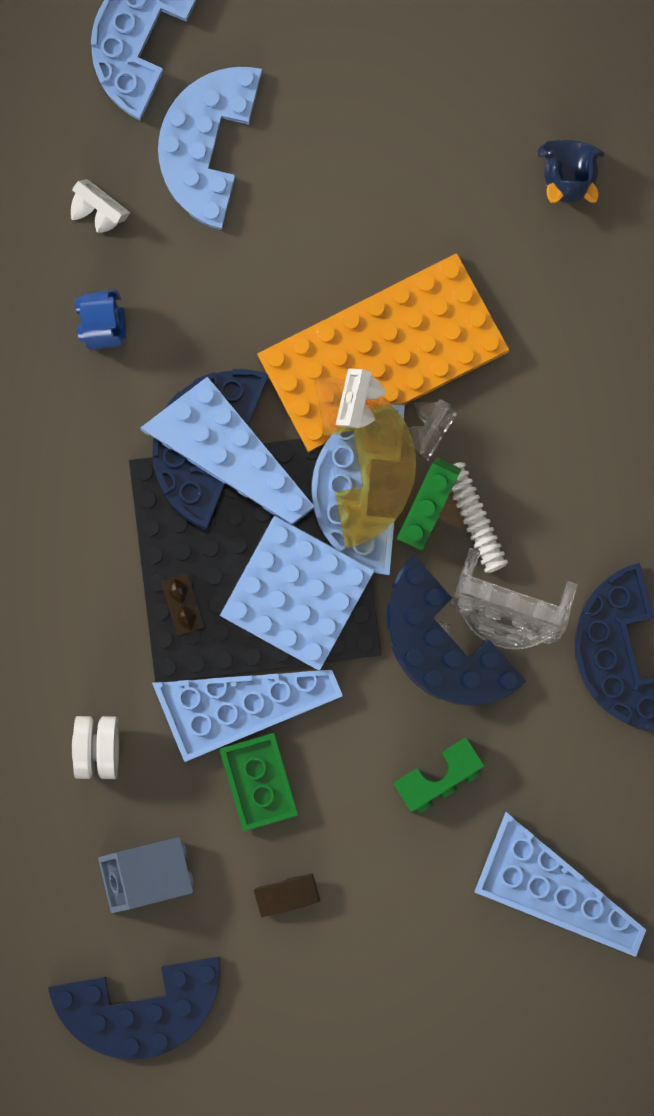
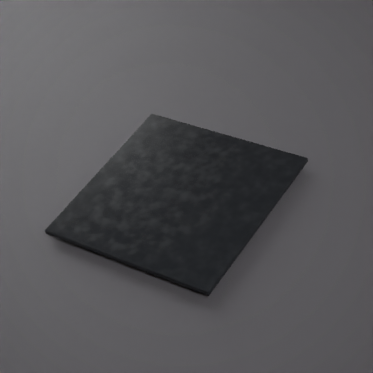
[129,439,381,683]

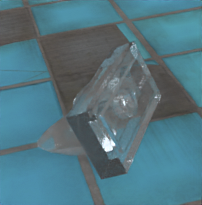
[404,399,457,461]

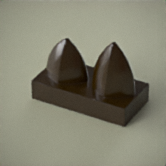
[161,573,205,636]

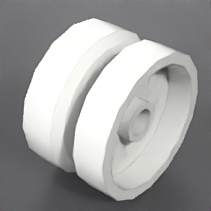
[72,716,119,779]

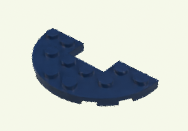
[152,369,268,530]
[387,556,527,705]
[575,563,654,731]
[48,956,220,1060]

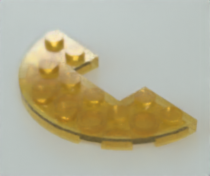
[314,378,416,548]

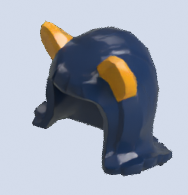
[538,140,604,203]

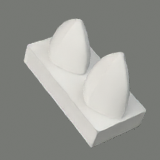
[71,179,131,233]
[336,369,387,428]

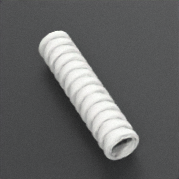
[451,462,508,573]

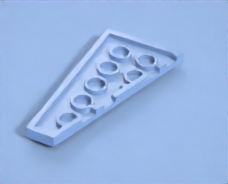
[140,377,314,525]
[152,670,343,762]
[474,812,646,957]

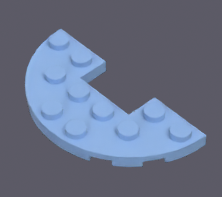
[91,0,197,121]
[158,67,262,231]
[311,405,405,575]

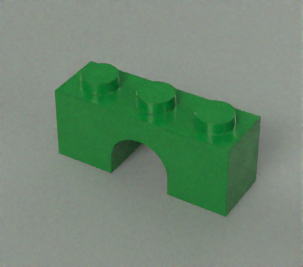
[397,457,462,551]
[393,737,484,814]

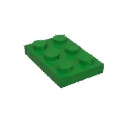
[219,733,298,832]

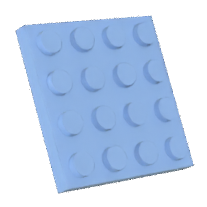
[220,516,375,671]

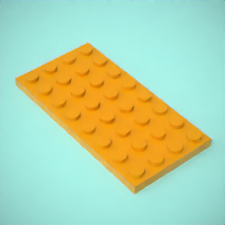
[257,253,509,453]

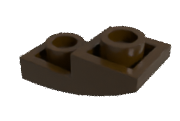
[254,873,321,917]

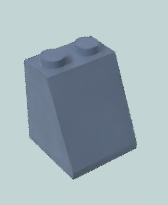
[98,837,194,913]

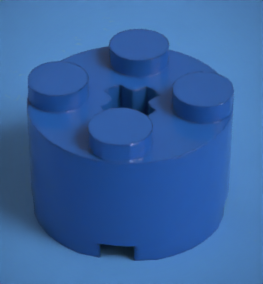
[75,289,127,350]

